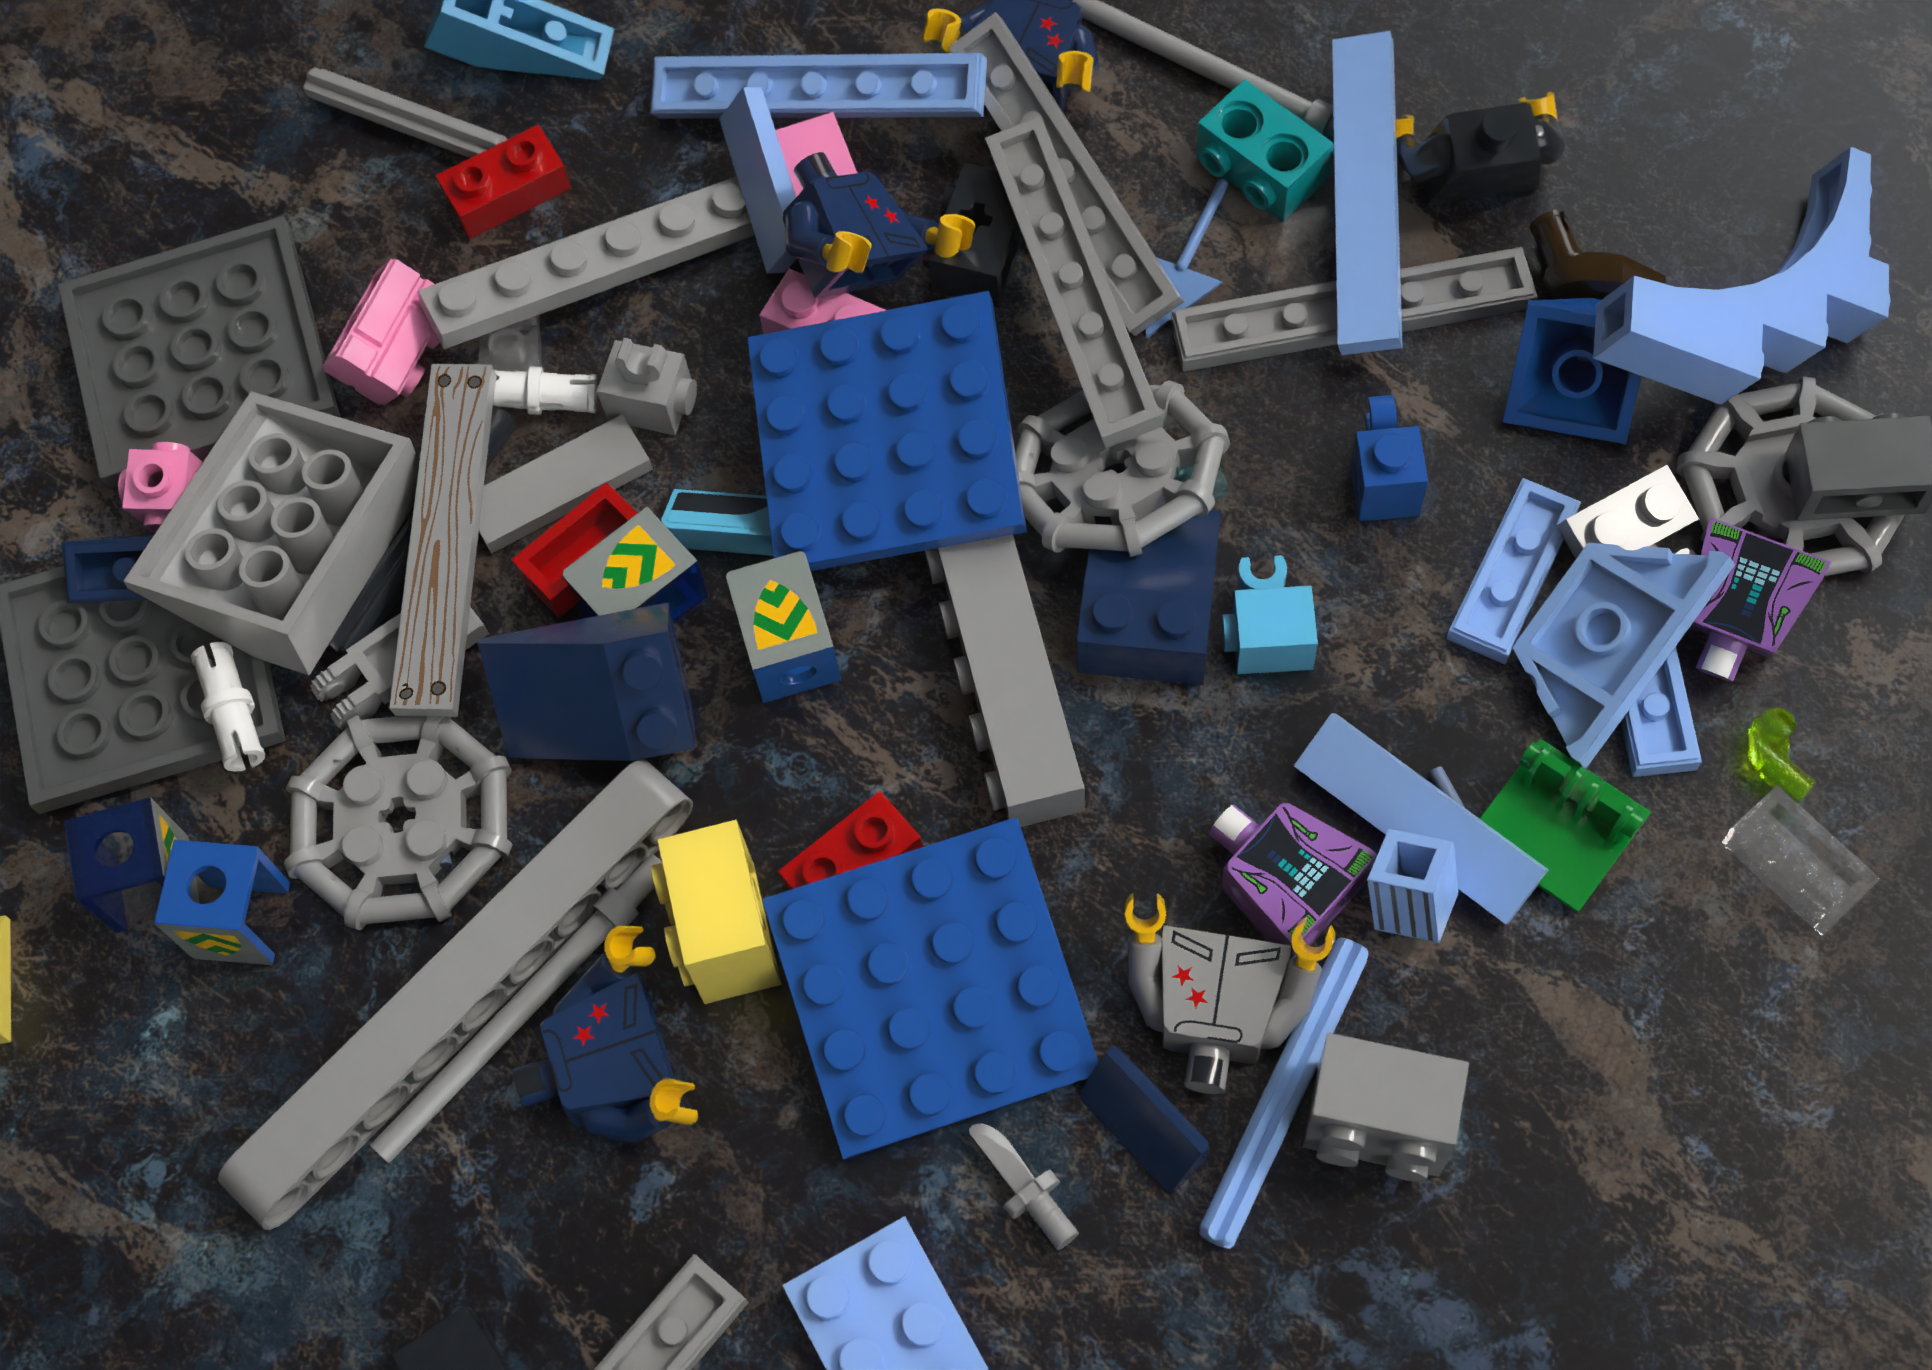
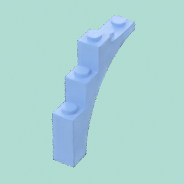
[1593,147,1890,405]

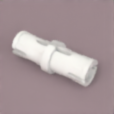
[493,366,597,415]
[191,642,265,772]

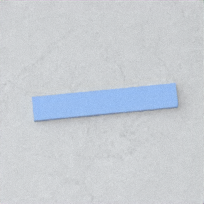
[1332,31,1402,355]
[651,53,987,118]

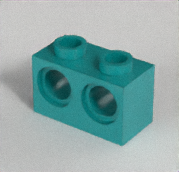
[1196,79,1334,222]

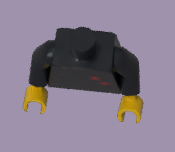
[1396,92,1565,206]

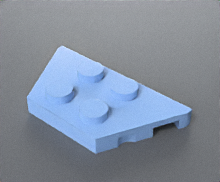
[1512,543,1735,768]

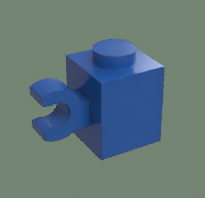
[1350,395,1428,522]

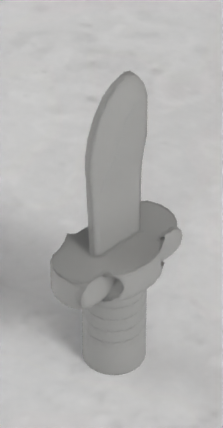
[969,1124,1079,1250]

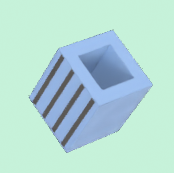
[1367,829,1459,943]

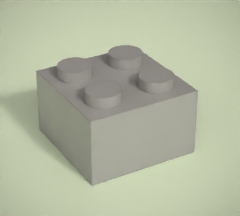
[1303,1033,1469,1182]

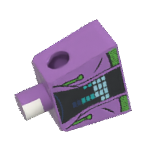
[1690,517,1831,682]
[1209,803,1378,958]

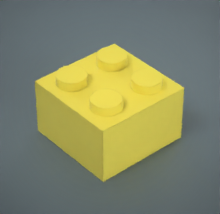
[651,820,782,1004]

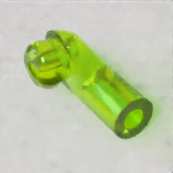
[1748,707,1817,807]

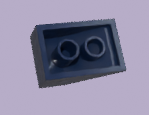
[1077,510,1221,685]
[478,602,695,761]

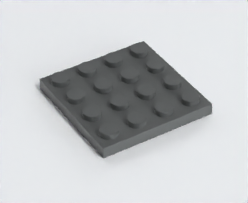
[58,216,341,490]
[0,566,286,814]

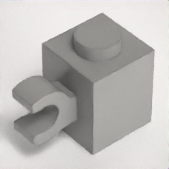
[597,338,697,435]

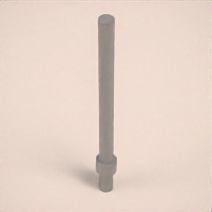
[1073,0,1334,139]
[370,854,662,1163]

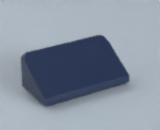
[62,535,154,604]
[1080,1046,1209,1193]

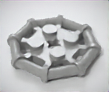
[1677,376,1905,576]
[1015,380,1230,557]
[284,715,513,930]

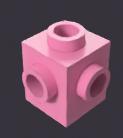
[118,442,203,533]

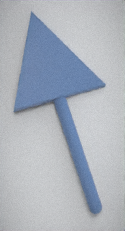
[1145,178,1229,339]

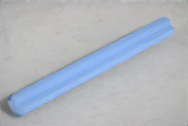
[1200,938,1369,1249]

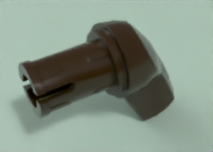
[1529,210,1667,300]

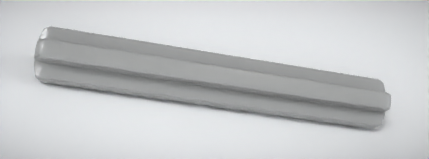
[304,68,508,158]

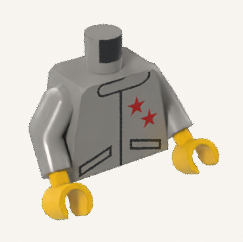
[1125,893,1336,1094]

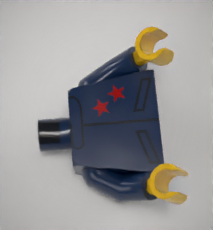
[921,0,1100,112]
[782,152,975,298]
[512,926,698,1143]

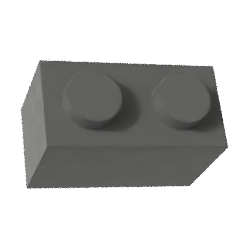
[1785,413,1932,521]

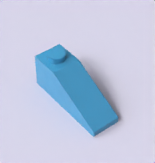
[424,0,614,80]

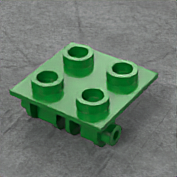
[1480,738,1651,914]

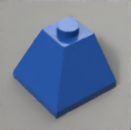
[1503,298,1642,444]

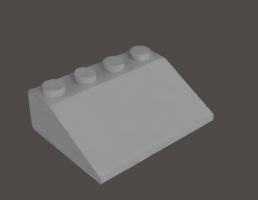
[123,391,419,675]

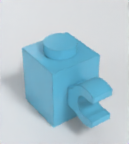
[1221,555,1318,674]

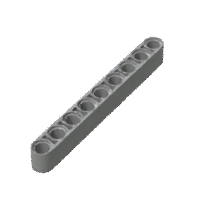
[218,759,693,1230]

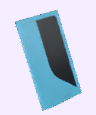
[661,489,774,556]

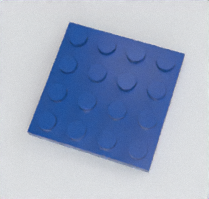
[747,291,1027,571]
[762,817,1099,1159]

